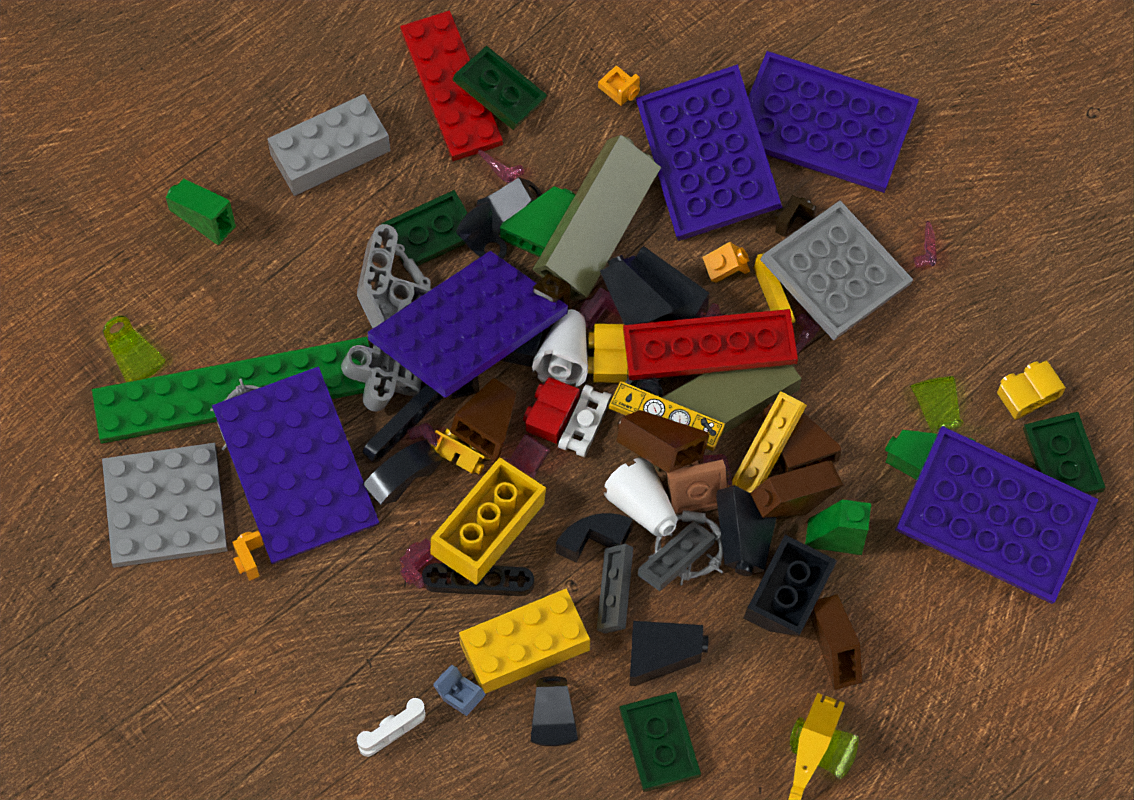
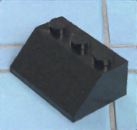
[636,246,710,322]
[743,535,837,636]

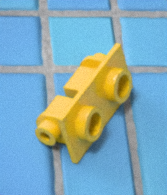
[431,428,490,474]

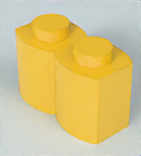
[588,324,627,383]
[997,361,1066,420]

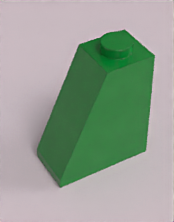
[166,178,236,245]
[500,186,575,257]
[885,429,976,480]
[805,499,871,555]

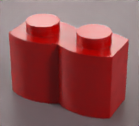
[523,377,580,444]

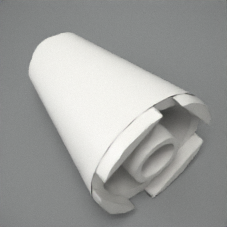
[532,309,588,387]
[604,458,678,536]

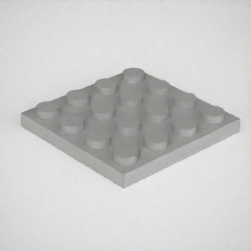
[760,201,913,341]
[102,443,228,568]

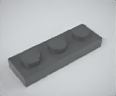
[638,521,716,591]
[597,544,634,634]

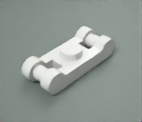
[558,384,612,458]
[357,698,426,757]

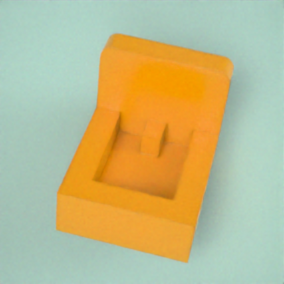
[598,65,640,106]
[702,242,750,283]
[232,531,264,581]

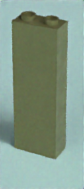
[533,135,661,302]
[653,365,802,472]

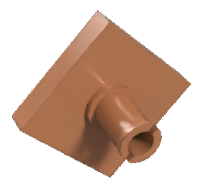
[667,460,727,515]

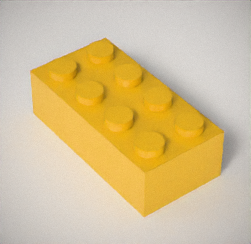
[430,457,546,585]
[459,588,590,694]

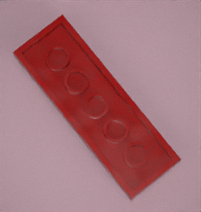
[400,10,503,162]
[623,309,798,381]

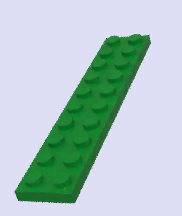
[92,336,378,444]

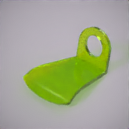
[103,315,165,382]
[910,376,964,433]
[790,717,859,779]

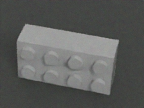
[267,94,390,196]

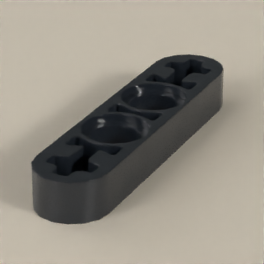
[363,385,444,463]
[422,563,534,596]

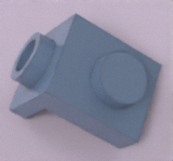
[433,665,486,716]

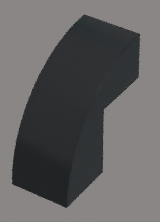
[363,440,444,505]
[556,513,633,563]

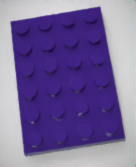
[748,51,919,193]
[636,64,782,241]
[368,251,568,398]
[212,366,379,564]
[895,426,1099,604]

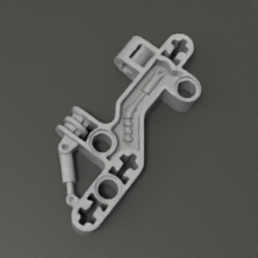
[341,224,432,412]

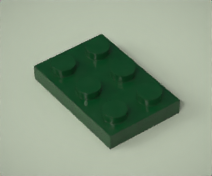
[452,46,548,130]
[381,190,468,272]
[1023,412,1106,495]
[619,691,701,792]

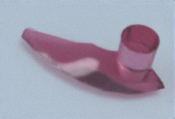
[478,150,524,183]
[913,221,937,268]
[796,313,820,354]
[408,422,437,447]
[704,453,732,487]

